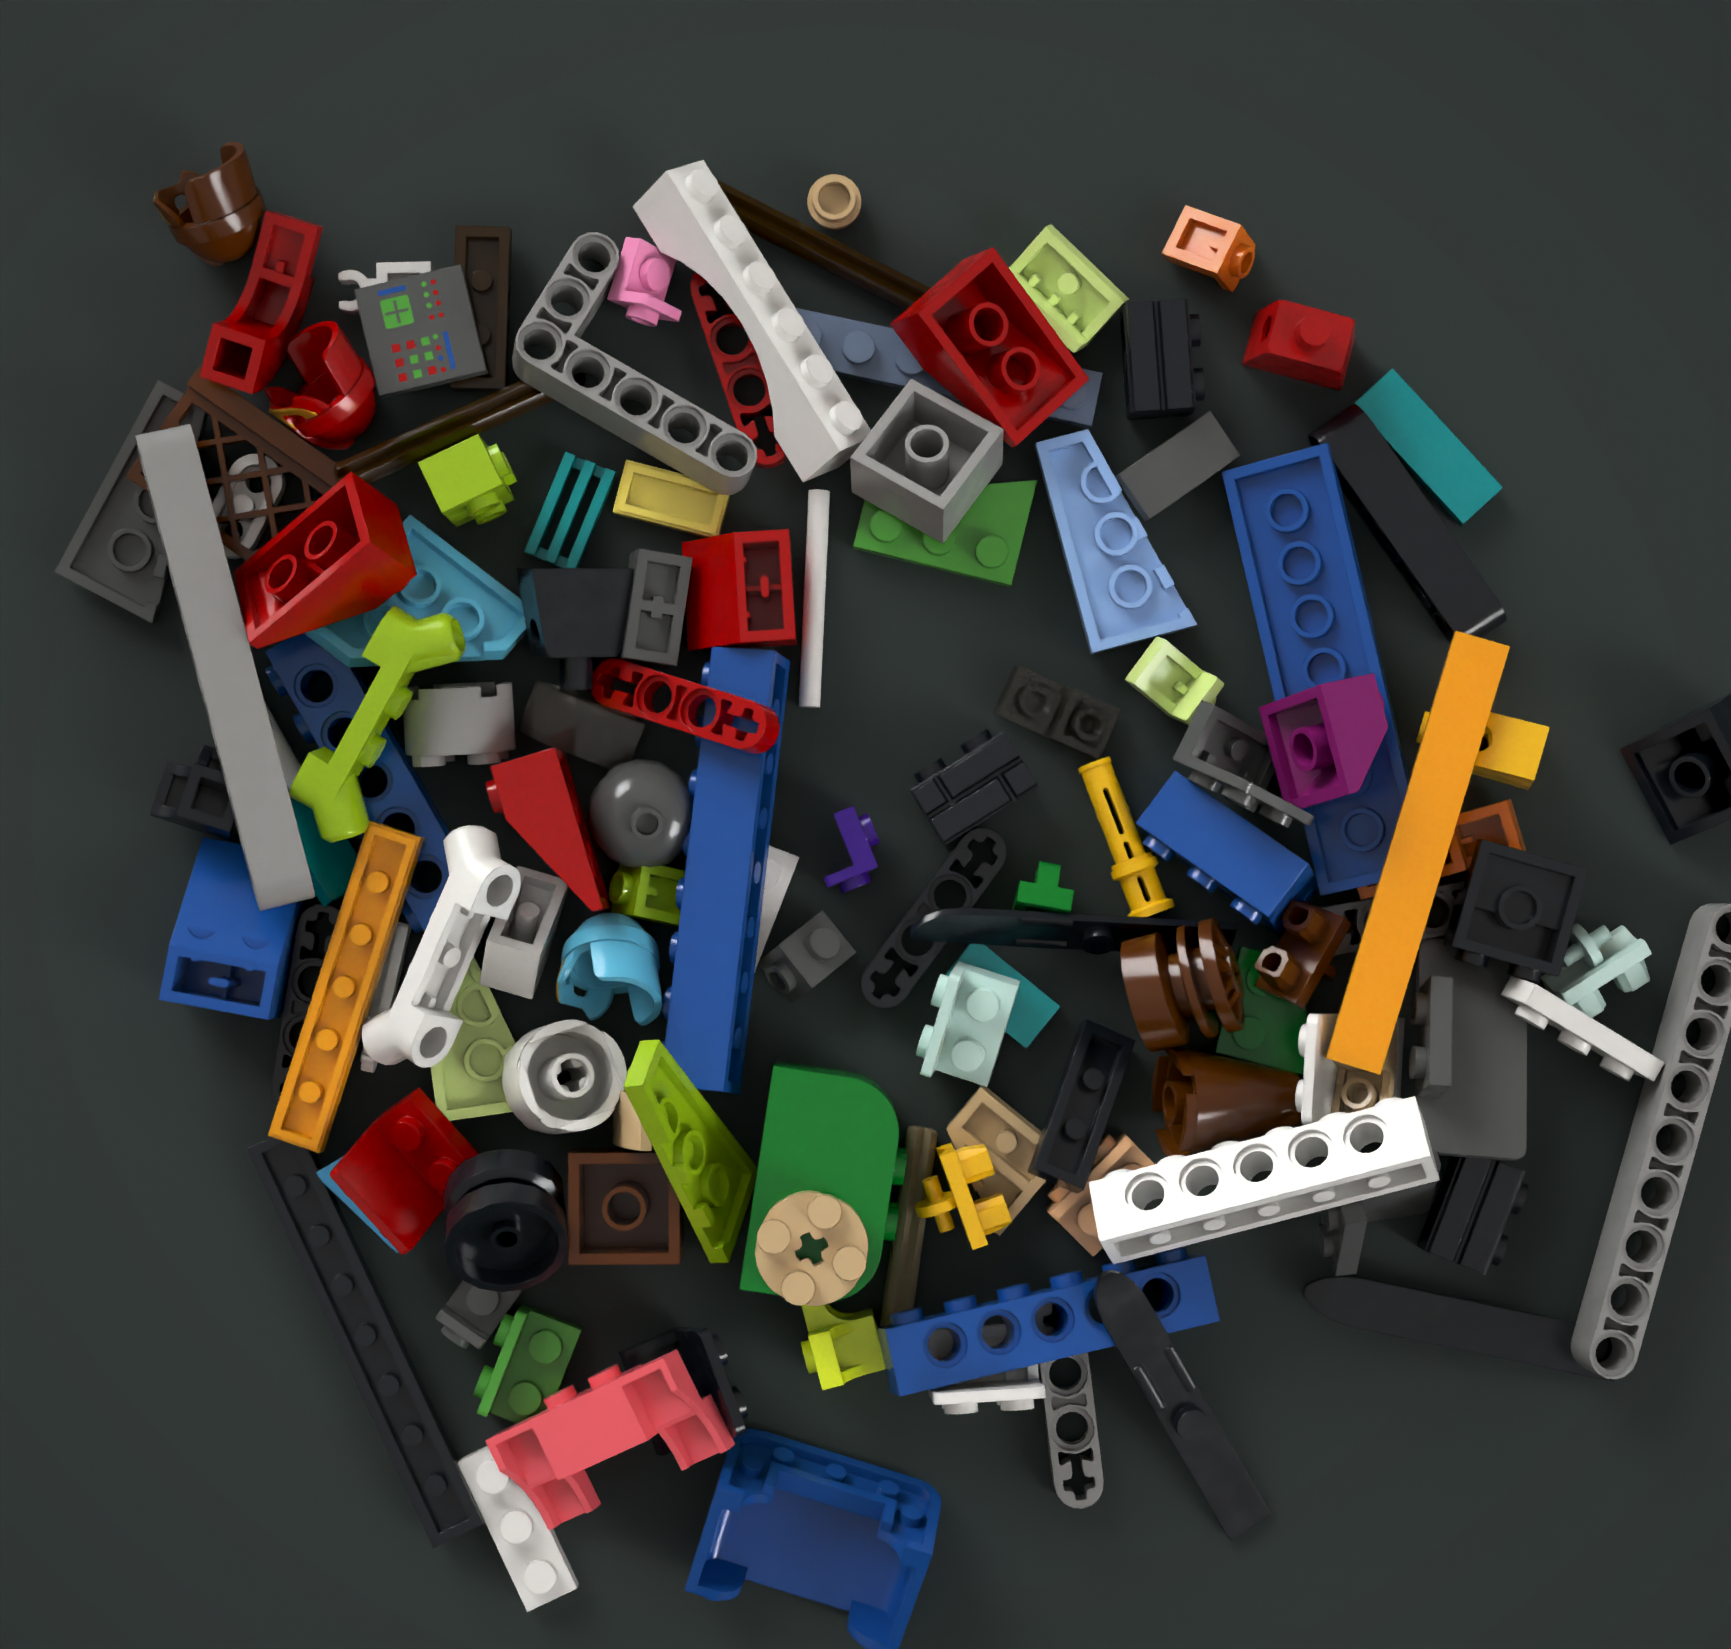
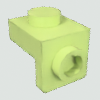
[1124,636,1224,725]

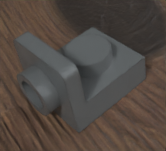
[435,1281,524,1349]

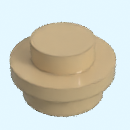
[807,174,861,230]

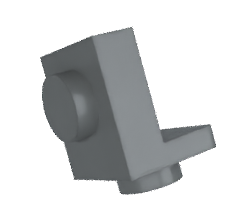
[759,910,857,1003]

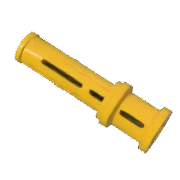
[1078,756,1175,918]

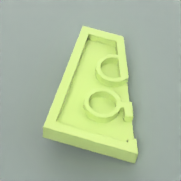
[430,956,516,1121]

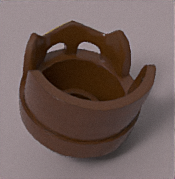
[153,142,266,266]

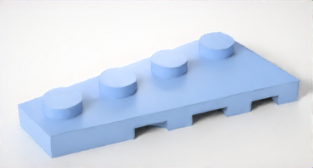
[1034,429,1197,655]

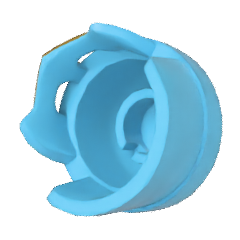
[556,912,662,1026]

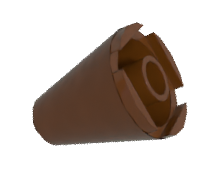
[1152,1047,1301,1156]

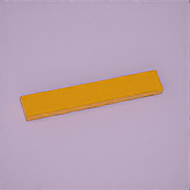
[268,821,425,1153]

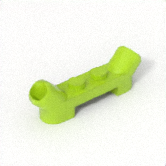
[289,605,466,843]

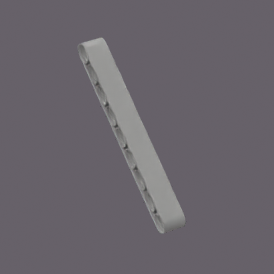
[135,424,315,911]
[1571,903,1731,1379]

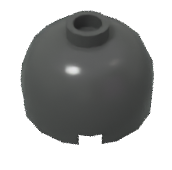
[588,759,694,869]

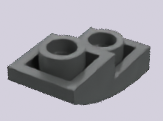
[1115,411,1240,522]

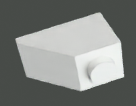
[479,866,568,999]

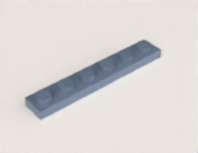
[796,308,1103,429]

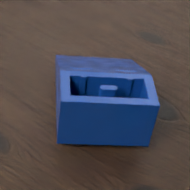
[159,837,303,1020]

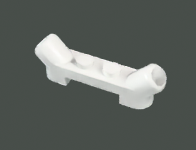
[362,825,521,1068]

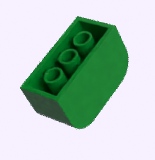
[739,1061,907,1301]

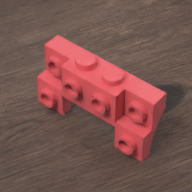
[485,1349,735,1530]

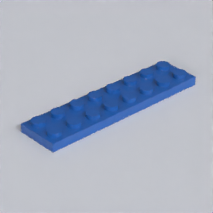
[1222,443,1409,896]

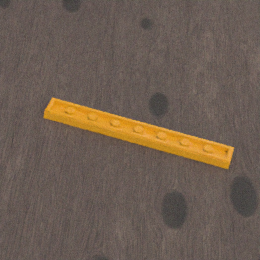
[1325,631,1510,1075]

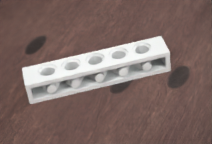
[1088,1096,1440,1264]

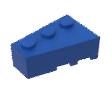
[1136,771,1318,937]

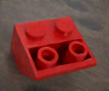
[682,529,797,652]

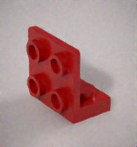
[330,1087,479,1255]

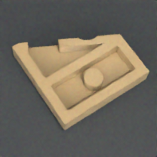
[946,1085,1046,1236]

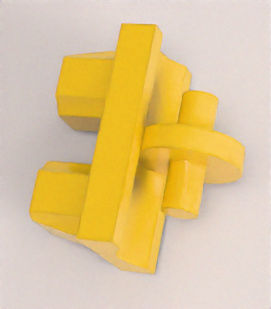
[914,1142,1012,1250]

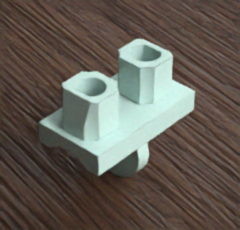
[1541,923,1652,1018]

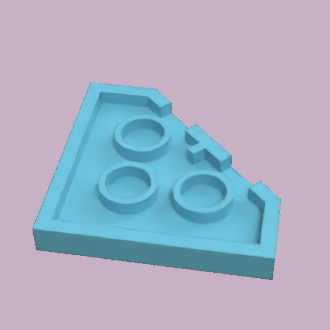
[305,515,527,668]

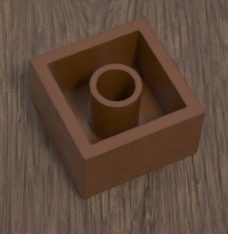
[568,1148,684,1265]

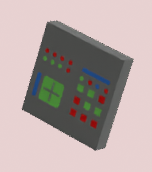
[354,264,488,399]

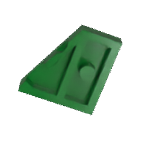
[1213,946,1307,1075]

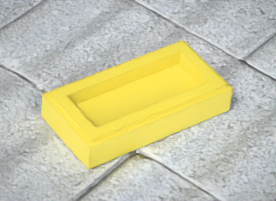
[612,459,730,538]

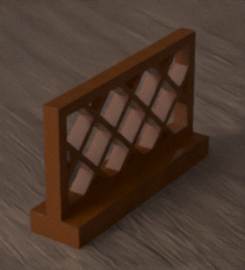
[126,366,338,560]

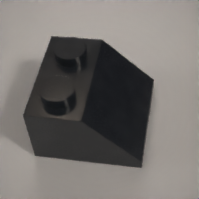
[1620,693,1731,845]

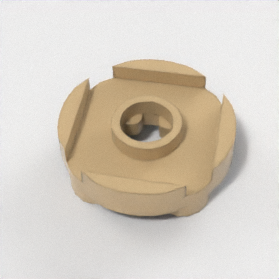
[755,1190,868,1306]

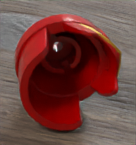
[264,321,377,450]

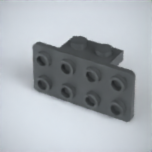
[1409,938,1527,1161]

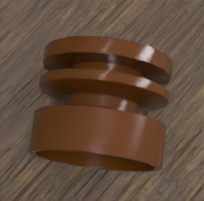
[1120,917,1245,1053]

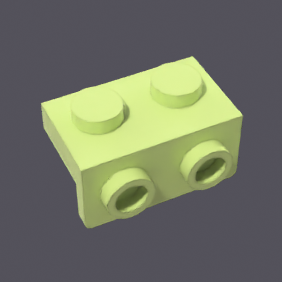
[1009,224,1129,353]

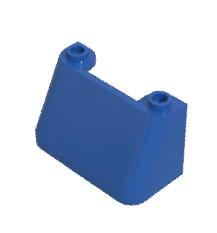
[684,1428,942,1649]

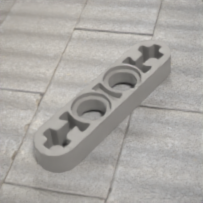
[1035,1303,1104,1509]

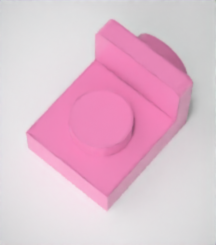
[607,237,682,327]

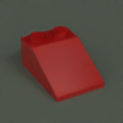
[890,247,1089,447]
[233,471,417,649]
[486,747,612,912]

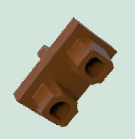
[1254,901,1351,1010]

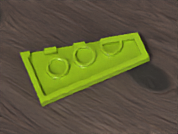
[623,1040,758,1263]

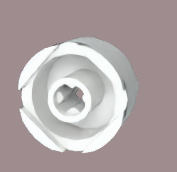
[502,1020,627,1134]

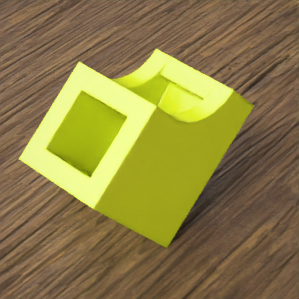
[801,1304,885,1391]

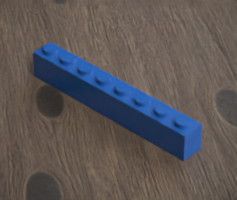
[662,646,790,1095]

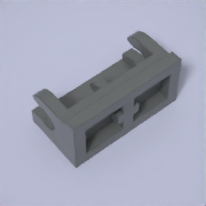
[614,548,693,667]

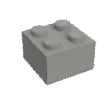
[850,379,1004,543]

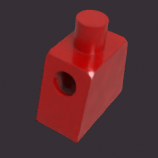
[1242,300,1355,391]

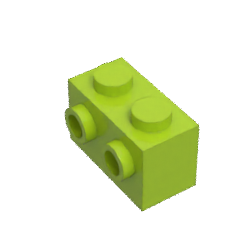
[418,434,517,527]

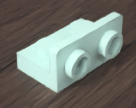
[916,961,1021,1087]

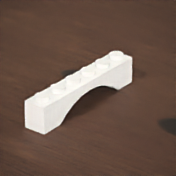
[633,160,871,482]

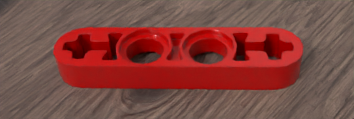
[690,272,787,469]
[591,658,780,754]

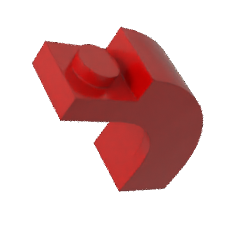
[199,210,323,394]

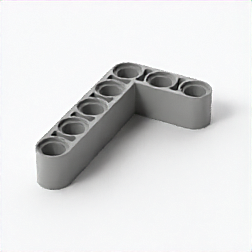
[512,232,757,495]

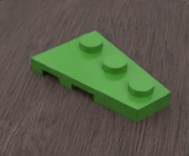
[853,480,1037,587]

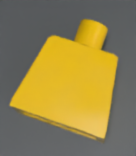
[1416,711,1550,790]

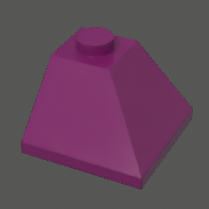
[1258,673,1388,809]

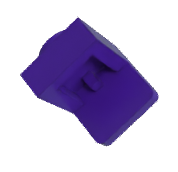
[823,806,880,894]

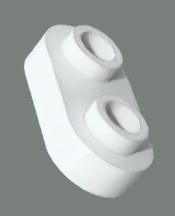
[212,454,286,559]

